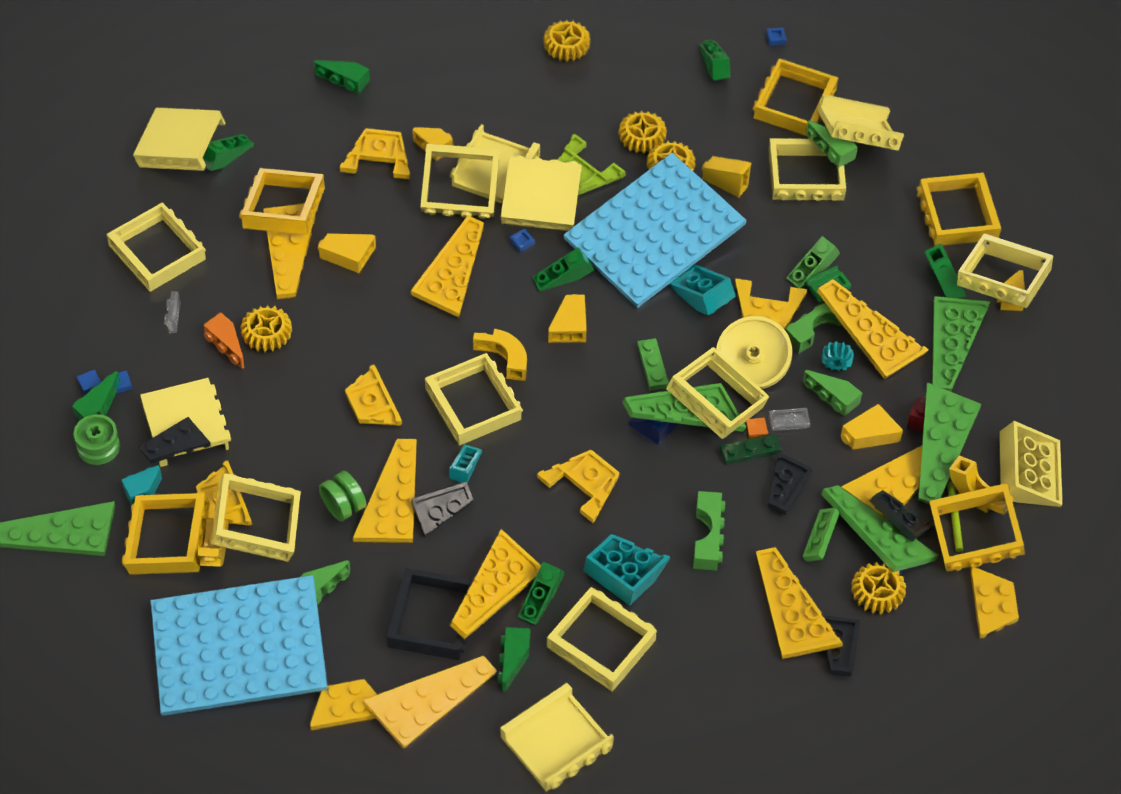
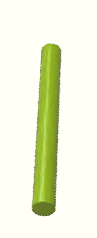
[947,481,963,552]

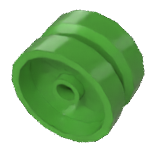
[73,414,120,465]
[318,471,366,522]

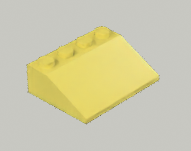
[1000,421,1062,507]

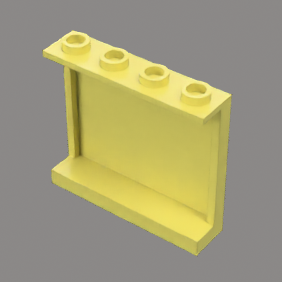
[818,94,904,150]
[133,108,225,171]
[450,124,540,204]
[501,155,582,231]
[140,378,231,467]
[501,683,614,792]

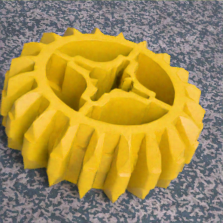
[543,20,590,62]
[619,110,667,154]
[647,141,695,171]
[241,305,292,353]
[851,562,906,614]

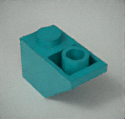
[122,465,162,506]

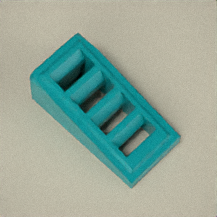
[449,444,482,483]

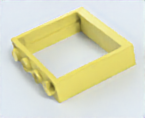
[768,139,846,201]
[421,144,500,219]
[107,202,206,292]
[957,234,1053,308]
[666,347,769,439]
[425,353,523,446]
[211,473,301,562]
[547,587,657,692]

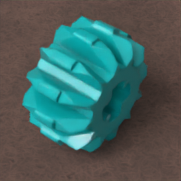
[821,341,854,372]

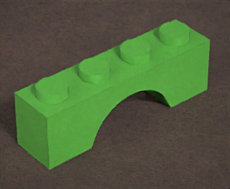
[785,303,842,354]
[693,491,725,571]

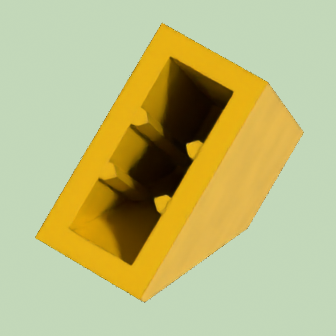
[701,156,751,198]
[318,234,376,273]
[548,294,587,343]
[841,404,903,449]

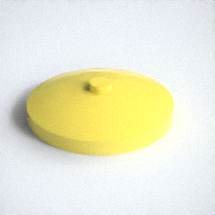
[716,316,792,389]

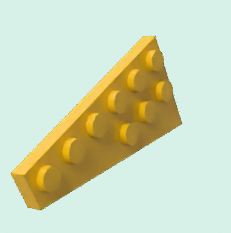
[264,204,318,299]
[411,216,484,318]
[817,279,929,379]
[353,439,417,543]
[841,446,922,520]
[450,529,541,639]
[756,547,843,659]
[363,656,497,749]

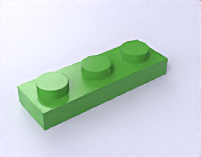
[637,338,669,391]
[803,508,840,562]

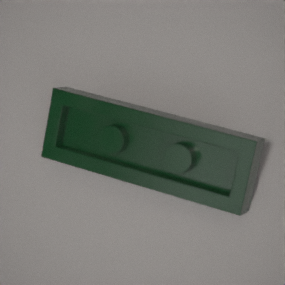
[720,434,782,465]

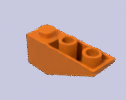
[204,312,244,369]

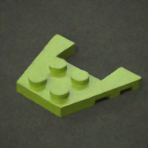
[558,134,626,195]

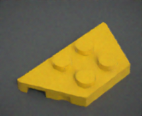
[345,365,402,425]
[196,461,252,525]
[970,567,1019,638]
[310,679,377,730]

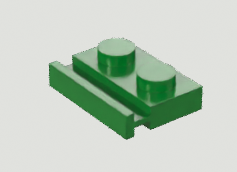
[805,266,851,303]

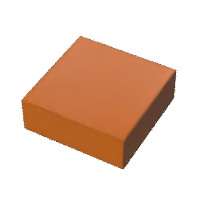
[745,418,768,439]

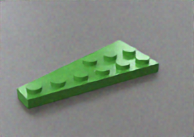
[932,296,990,392]
[622,383,746,432]
[918,383,981,505]
[821,485,939,572]
[0,501,115,556]

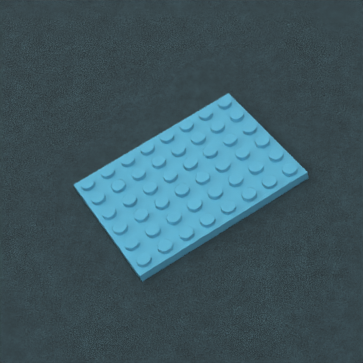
[564,153,746,308]
[151,575,328,716]

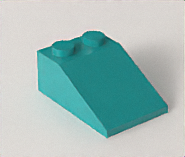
[668,264,736,315]

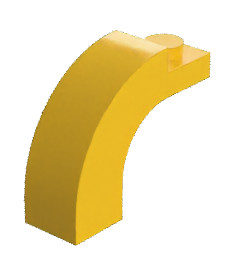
[473,329,527,381]
[949,456,1014,515]
[198,519,229,567]

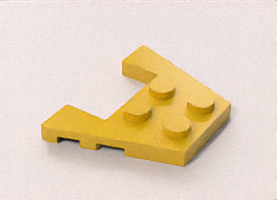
[340,128,410,180]
[735,279,807,330]
[537,450,620,523]

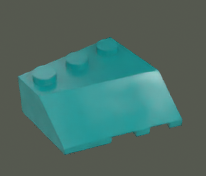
[583,534,670,606]

